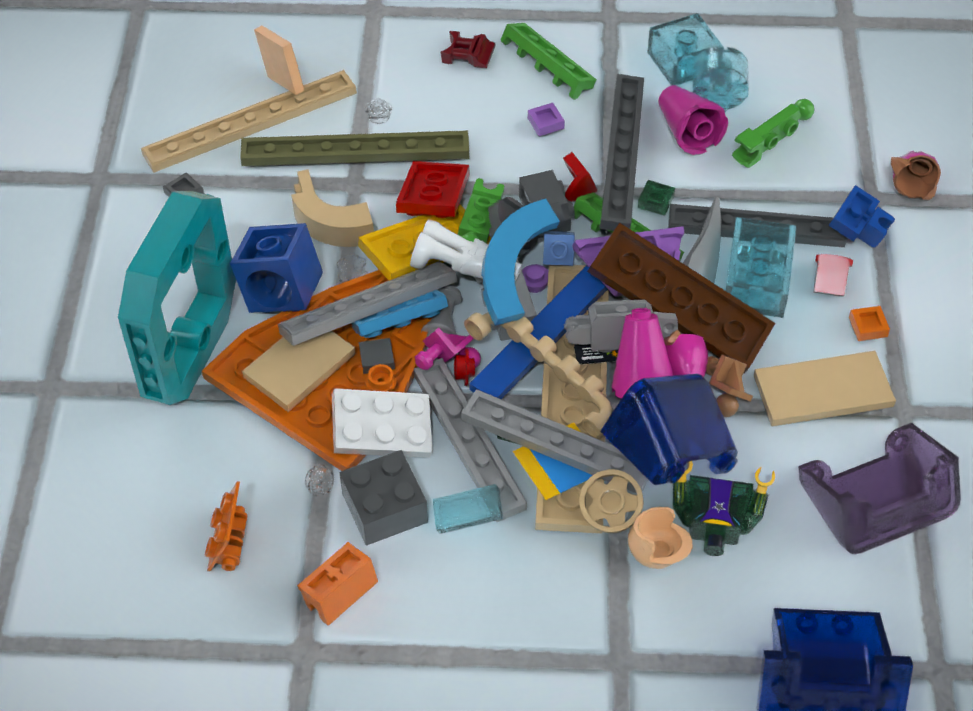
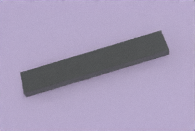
[668,204,846,248]

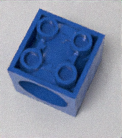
[230,223,323,313]

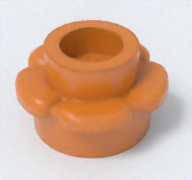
[365,364,397,392]

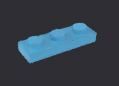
[351,290,448,338]

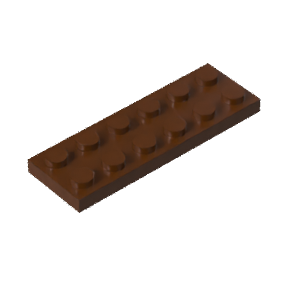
[587,222,776,374]

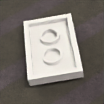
[332,388,433,458]

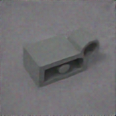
[519,170,575,238]

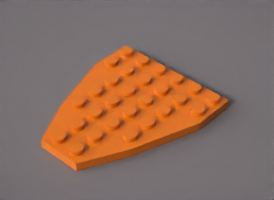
[202,270,435,471]

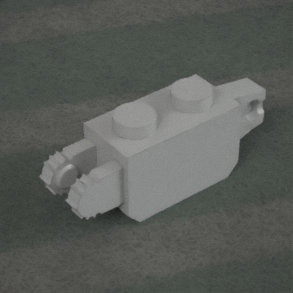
[564,300,678,352]

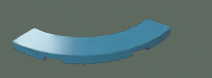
[481,199,560,326]

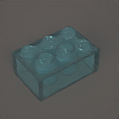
[725,217,796,318]

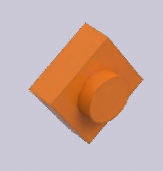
[849,306,890,341]

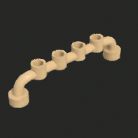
[464,312,612,440]

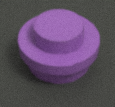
[522,264,549,293]

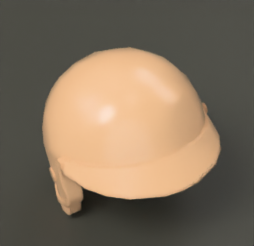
[628,507,693,569]

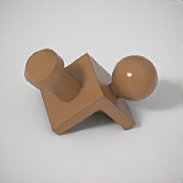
[706,355,753,417]

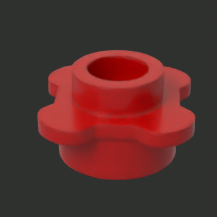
[454,348,475,386]

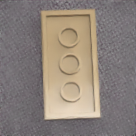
[754,351,896,426]

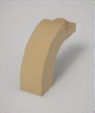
[291,169,374,247]

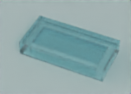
[433,484,503,534]

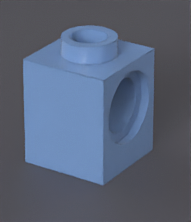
[543,231,575,266]

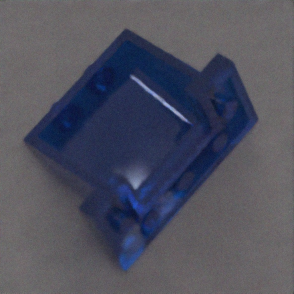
[756,608,913,711]

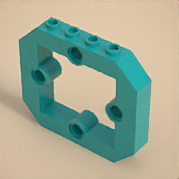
[118,191,236,405]

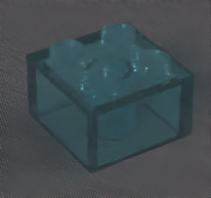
[647,13,724,86]

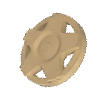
[579,469,644,533]

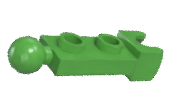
[732,98,815,168]
[458,178,505,243]

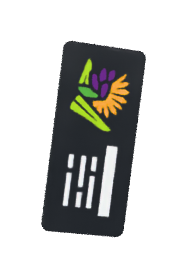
[574,344,619,364]

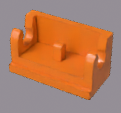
[297,542,378,626]

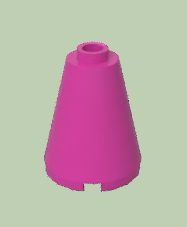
[658,85,728,155]
[611,308,676,401]

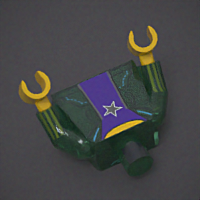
[671,457,775,556]

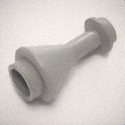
[421,285,462,337]

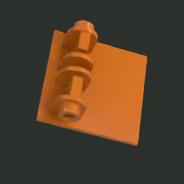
[205,481,248,571]

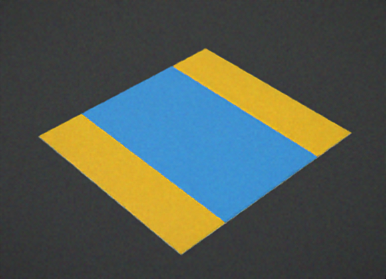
[512,422,593,500]

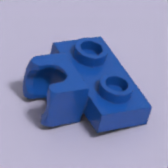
[829,185,895,248]

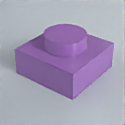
[527,103,565,136]

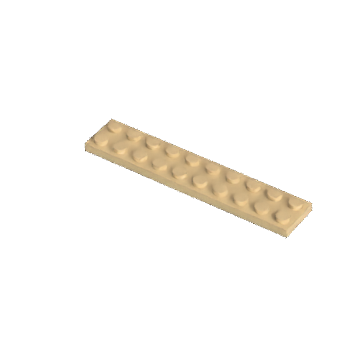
[535,265,609,533]

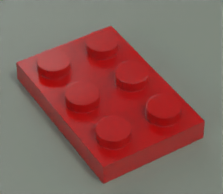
[396,161,470,218]

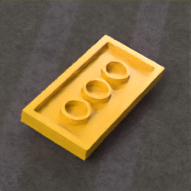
[358,204,491,281]

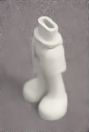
[410,219,522,282]

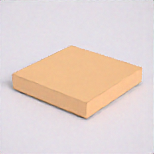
[254,26,304,95]

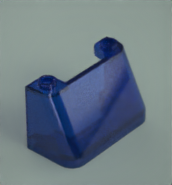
[600,374,738,485]

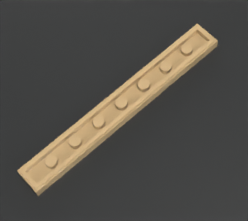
[141,70,357,173]

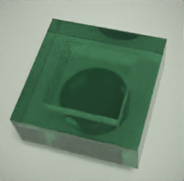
[638,180,675,216]

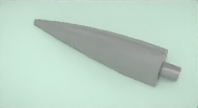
[683,196,721,283]

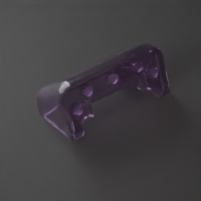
[798,423,961,554]

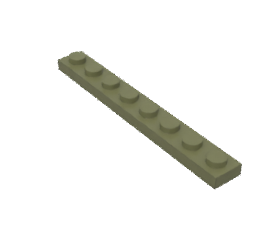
[240,130,469,166]

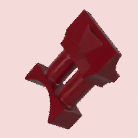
[440,31,496,68]

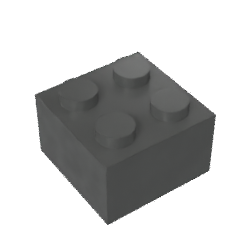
[339,450,428,546]

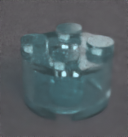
[692,46,749,112]

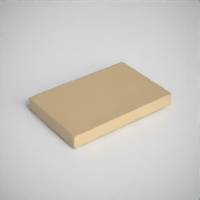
[242,331,355,412]

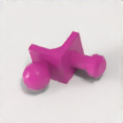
[415,328,481,370]

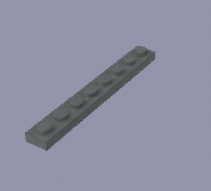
[599,74,644,231]

